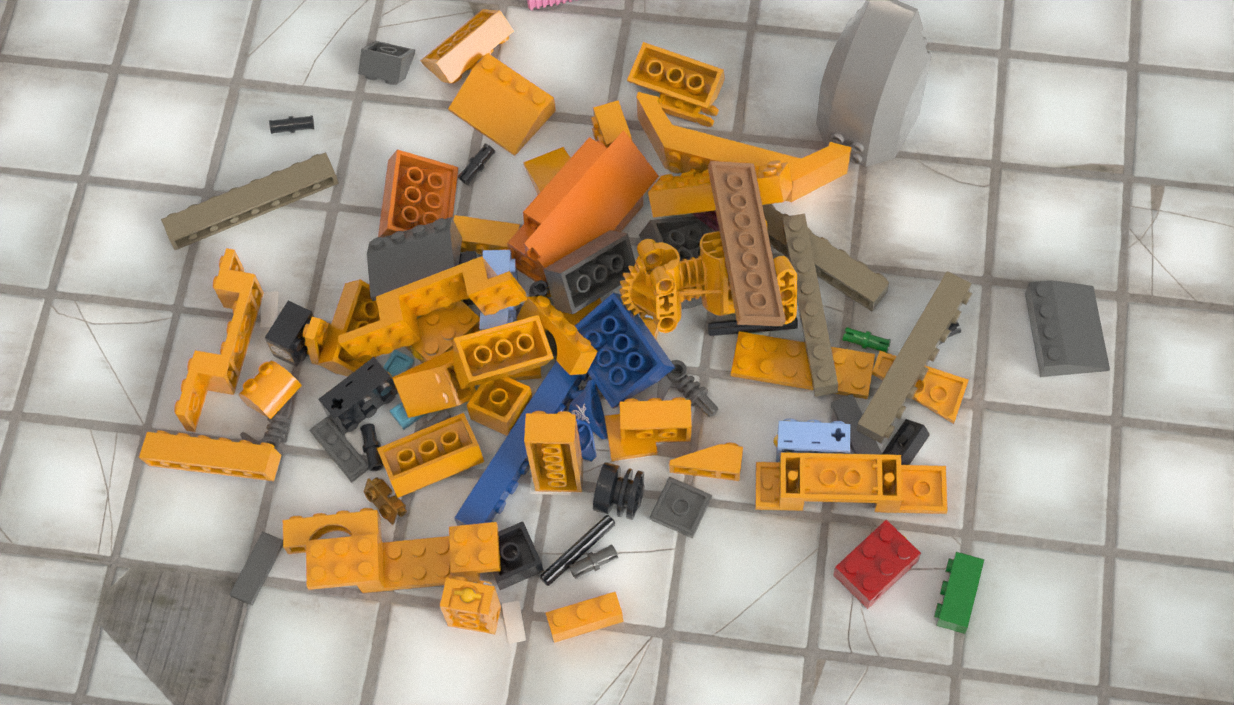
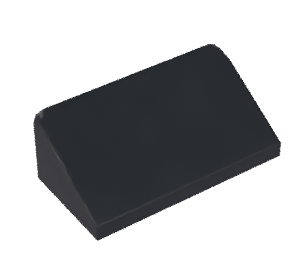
[882,419,930,465]

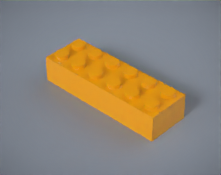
[648,160,793,218]
[524,411,583,492]

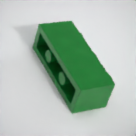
[934,552,985,634]

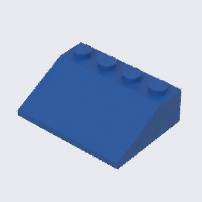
[575,292,675,409]

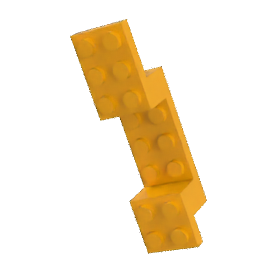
[174,248,264,432]
[338,256,528,363]
[755,452,947,514]
[306,522,500,593]

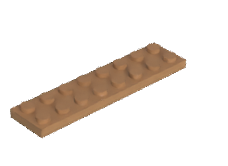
[708,161,786,326]

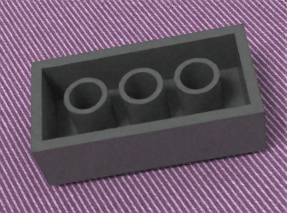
[543,230,636,314]

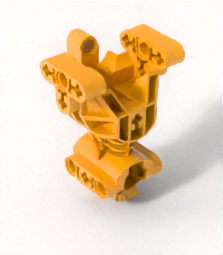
[619,219,797,333]

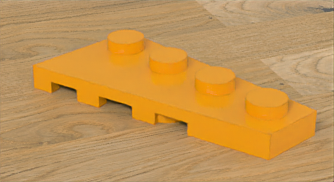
[872,351,969,424]

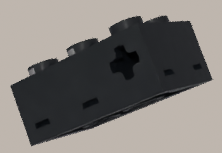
[318,357,398,435]

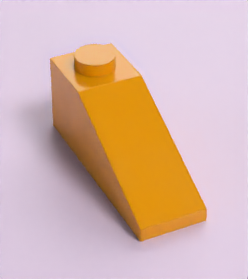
[669,442,743,481]

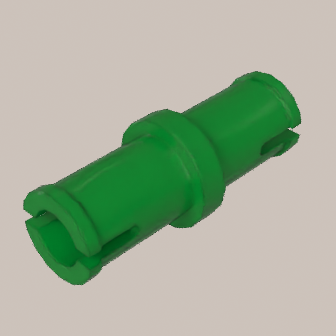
[842,327,891,353]

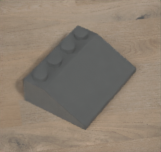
[639,215,713,309]
[367,217,462,301]
[1025,280,1110,377]

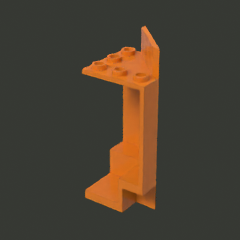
[507,130,659,285]

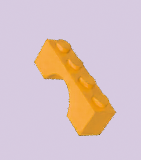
[516,295,598,375]
[282,508,382,554]

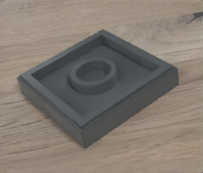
[650,477,712,538]

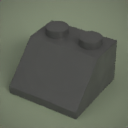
[358,40,415,85]

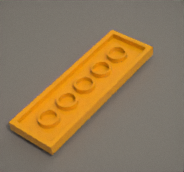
[731,331,875,399]

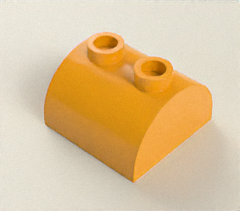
[239,360,302,419]

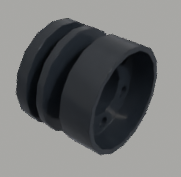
[593,462,645,520]

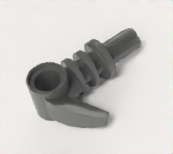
[657,360,719,417]
[240,399,292,460]

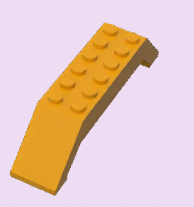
[636,92,852,202]

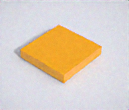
[605,414,658,461]

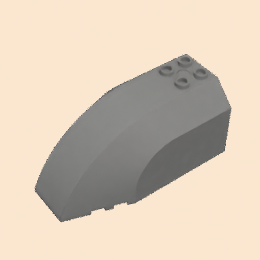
[816,0,931,167]

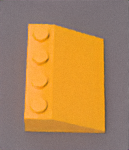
[448,53,556,156]

